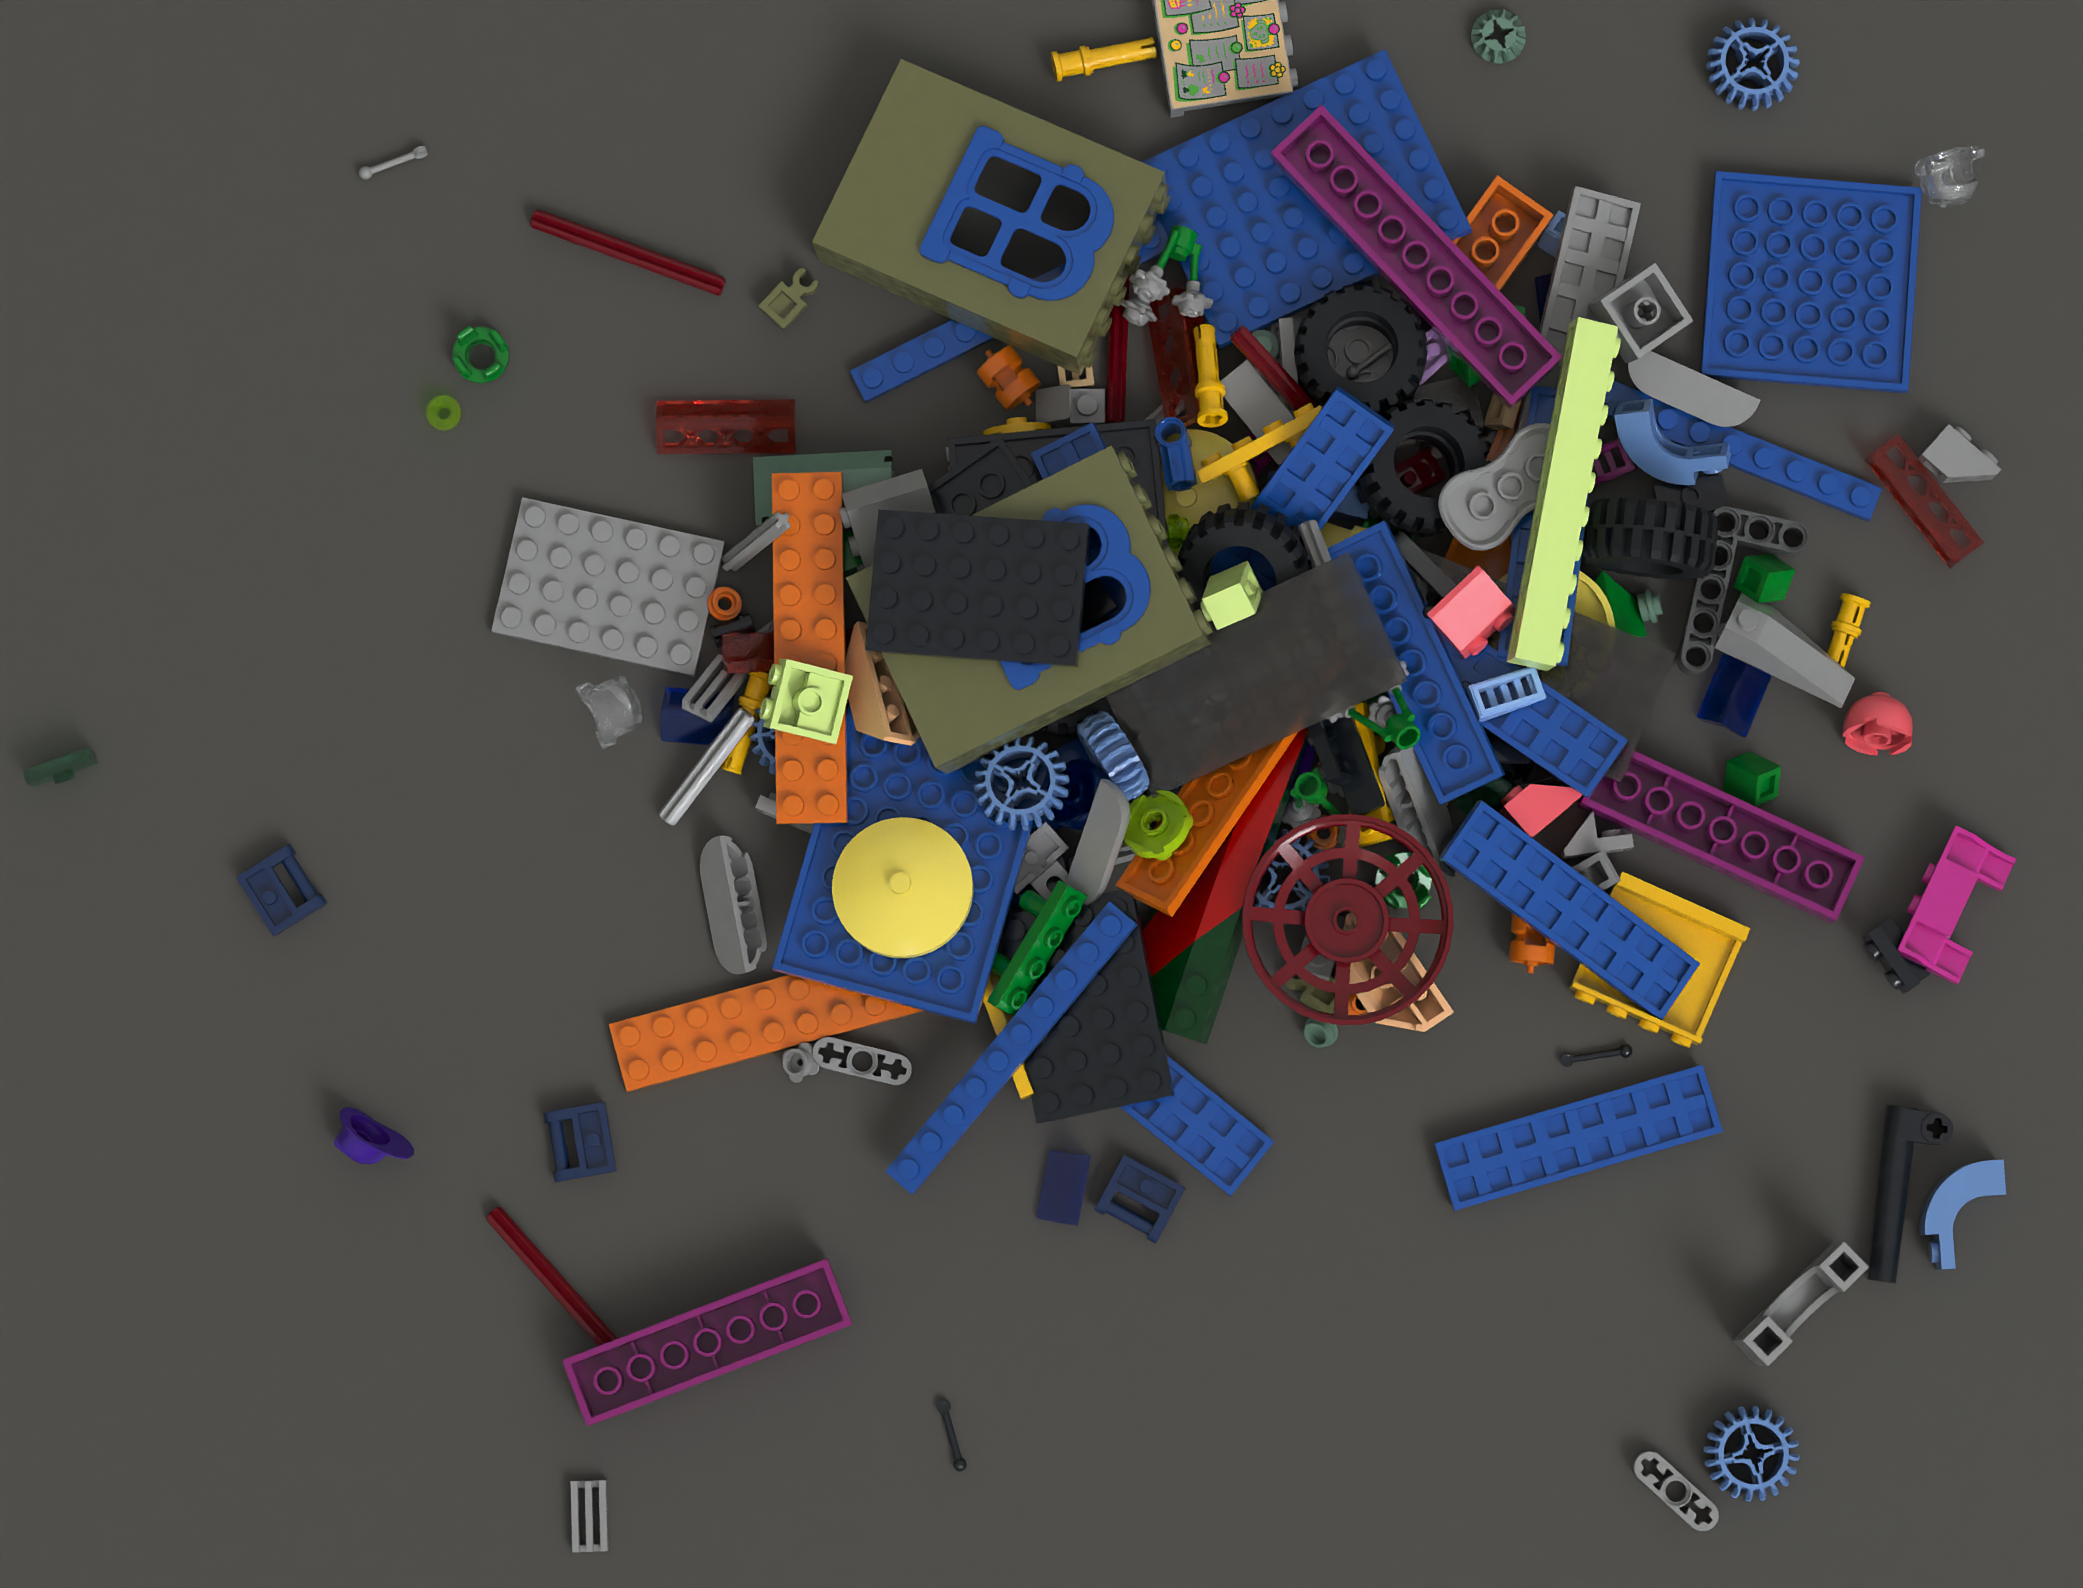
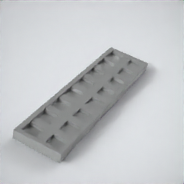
[1514,186,1641,436]

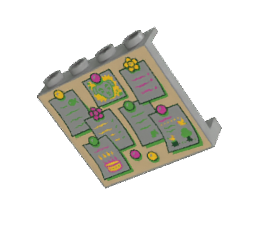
[1151,0,1299,118]

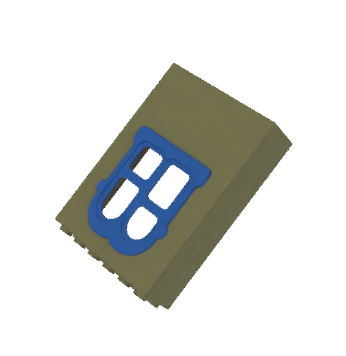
[812,59,1171,376]
[846,445,1213,774]

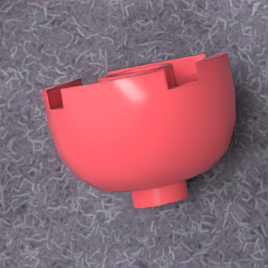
[1843,692,1913,756]

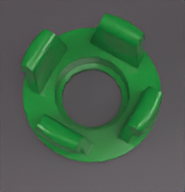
[452,326,510,384]
[1374,851,1432,909]

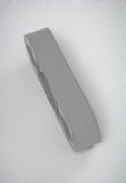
[813,1037,912,1086]
[1632,1451,1719,1531]

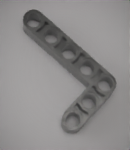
[1677,506,1809,676]

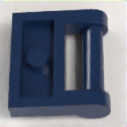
[236,844,327,937]
[543,1102,617,1182]
[1094,1155,1186,1244]

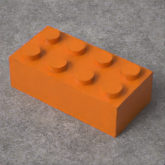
[1452,175,1554,292]

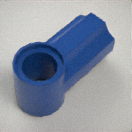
[1155,417,1197,492]

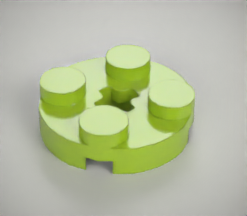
[1124,790,1193,861]

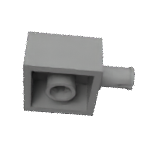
[1588,263,1693,363]

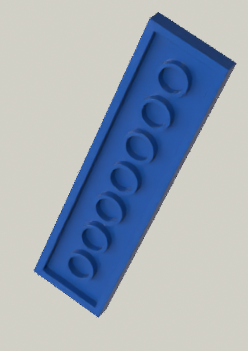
[1327,521,1505,805]

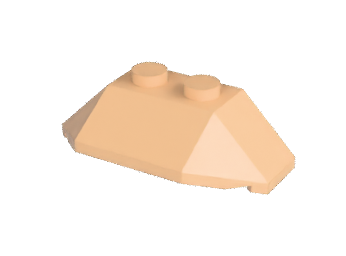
[845,621,920,746]
[1343,912,1454,1032]

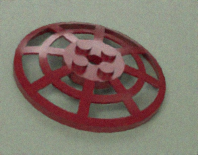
[1242,814,1454,1026]

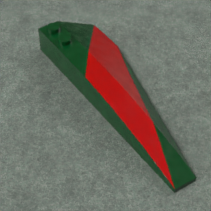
[1142,711,1318,1044]

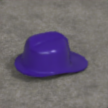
[334,1107,414,1165]

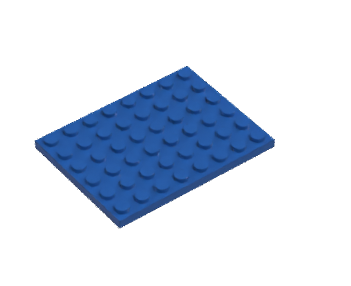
[1143,49,1472,349]
[772,704,1048,1024]

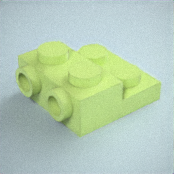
[759,658,853,744]

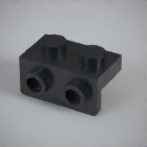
[1862,918,1930,994]

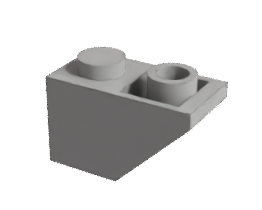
[1917,424,2002,483]

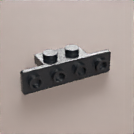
[1304,679,1385,816]

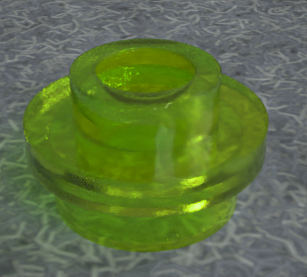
[426,395,461,430]
[1165,514,1190,549]

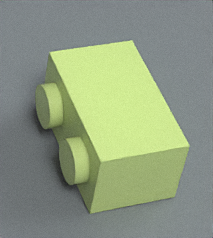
[1200,561,1263,630]

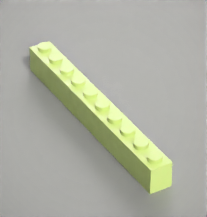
[1506,317,1621,671]

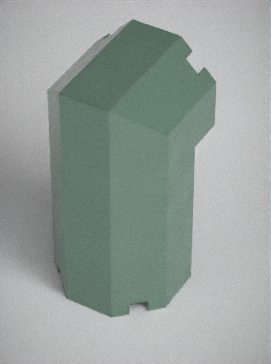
[753,450,895,527]

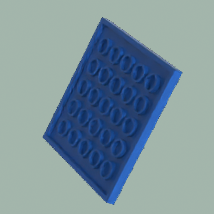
[1700,171,1922,393]

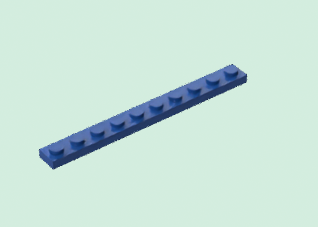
[850,217,1168,403]
[1604,381,1883,522]
[885,901,1138,1194]

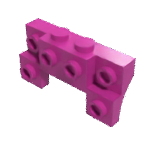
[1897,826,2017,985]

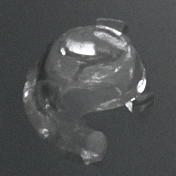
[1914,146,1985,209]
[575,675,645,749]

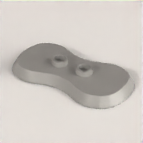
[1438,423,1550,550]

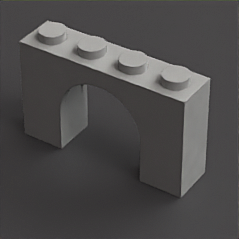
[839,469,936,572]
[1732,1242,1869,1366]

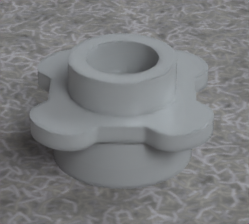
[782,1042,819,1083]

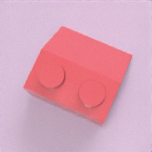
[1427,565,1516,659]
[1498,784,1583,838]

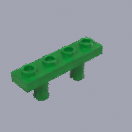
[987,880,1088,1016]

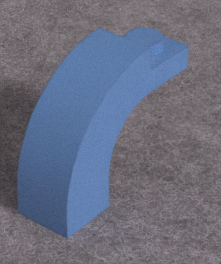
[1614,399,1731,485]
[1919,1159,2006,1270]

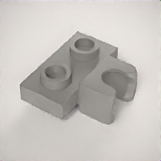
[1014,821,1069,899]

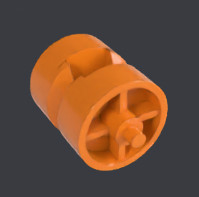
[976,345,1041,411]
[1508,913,1555,973]

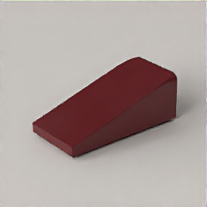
[1394,448,1446,495]

